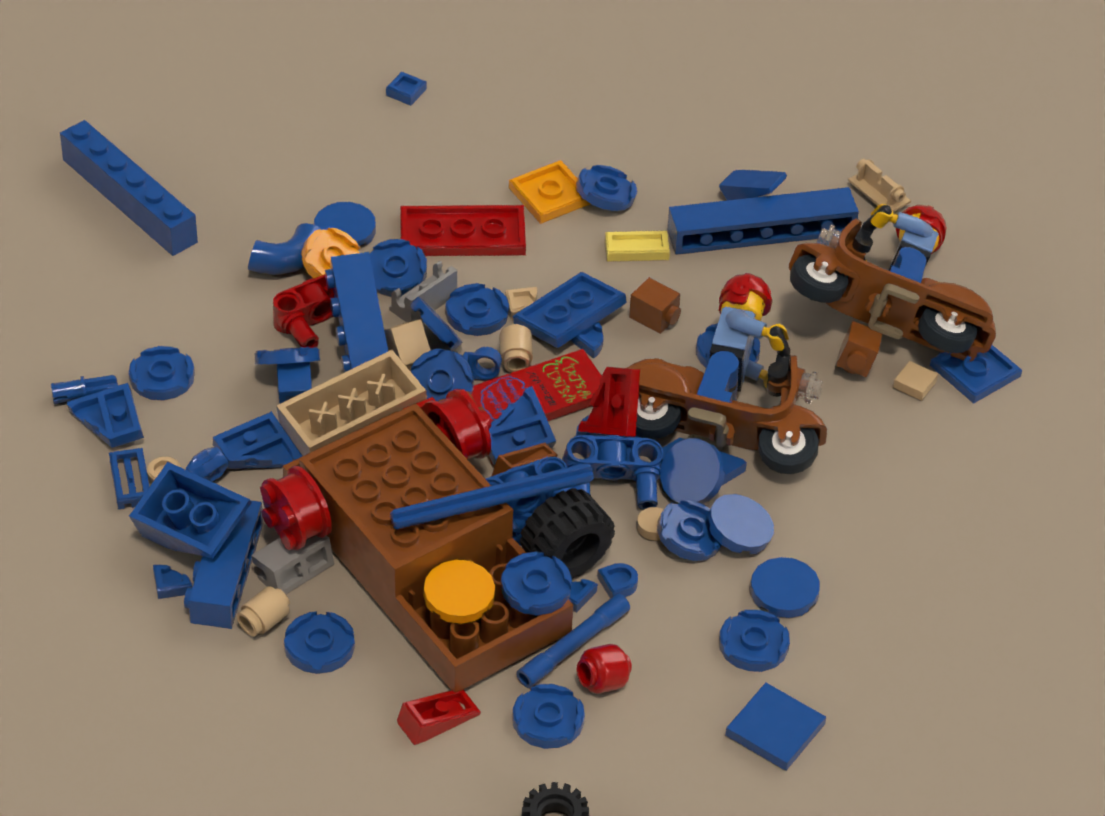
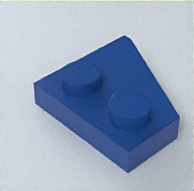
[67,383,144,448]
[489,386,556,465]

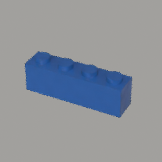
[325,252,388,373]
[184,500,263,629]

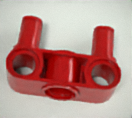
[273,274,335,348]

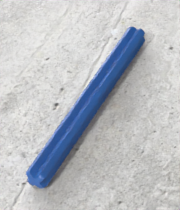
[390,463,594,529]

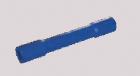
[516,593,630,688]

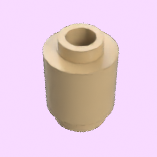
[499,324,533,373]
[237,586,290,637]

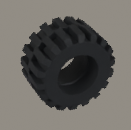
[520,488,615,579]

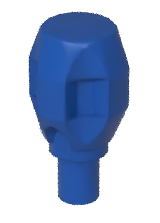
[186,447,229,482]

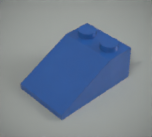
[129,462,252,558]

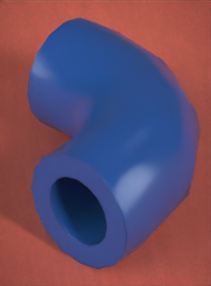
[248,223,322,275]

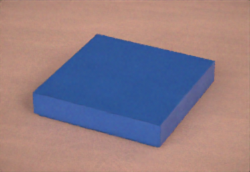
[930,345,1022,404]
[725,682,826,771]

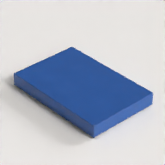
[513,272,627,348]

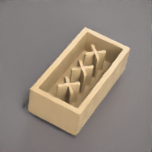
[277,350,427,456]

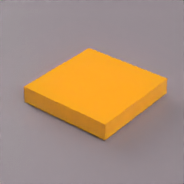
[509,160,590,224]

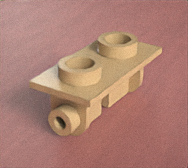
[848,159,911,212]

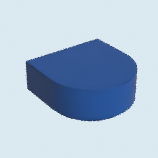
[597,563,638,598]

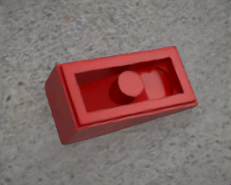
[397,690,481,745]

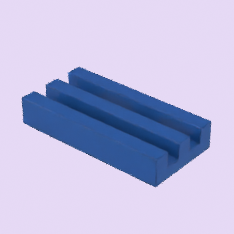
[109,448,150,510]

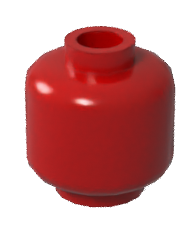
[576,644,632,694]

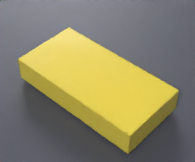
[605,231,670,261]

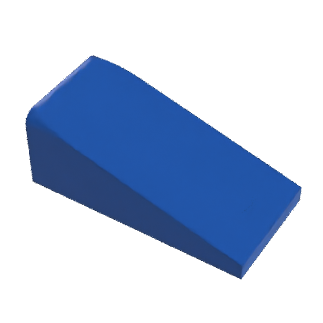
[719,170,787,200]

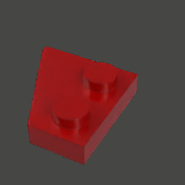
[578,367,640,437]

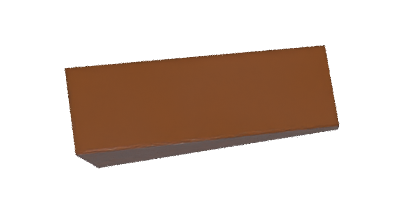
[492,443,558,476]

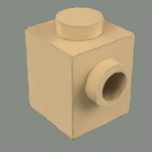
[384,319,431,370]

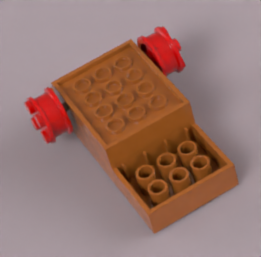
[260,389,573,692]

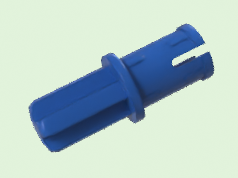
[51,375,118,404]

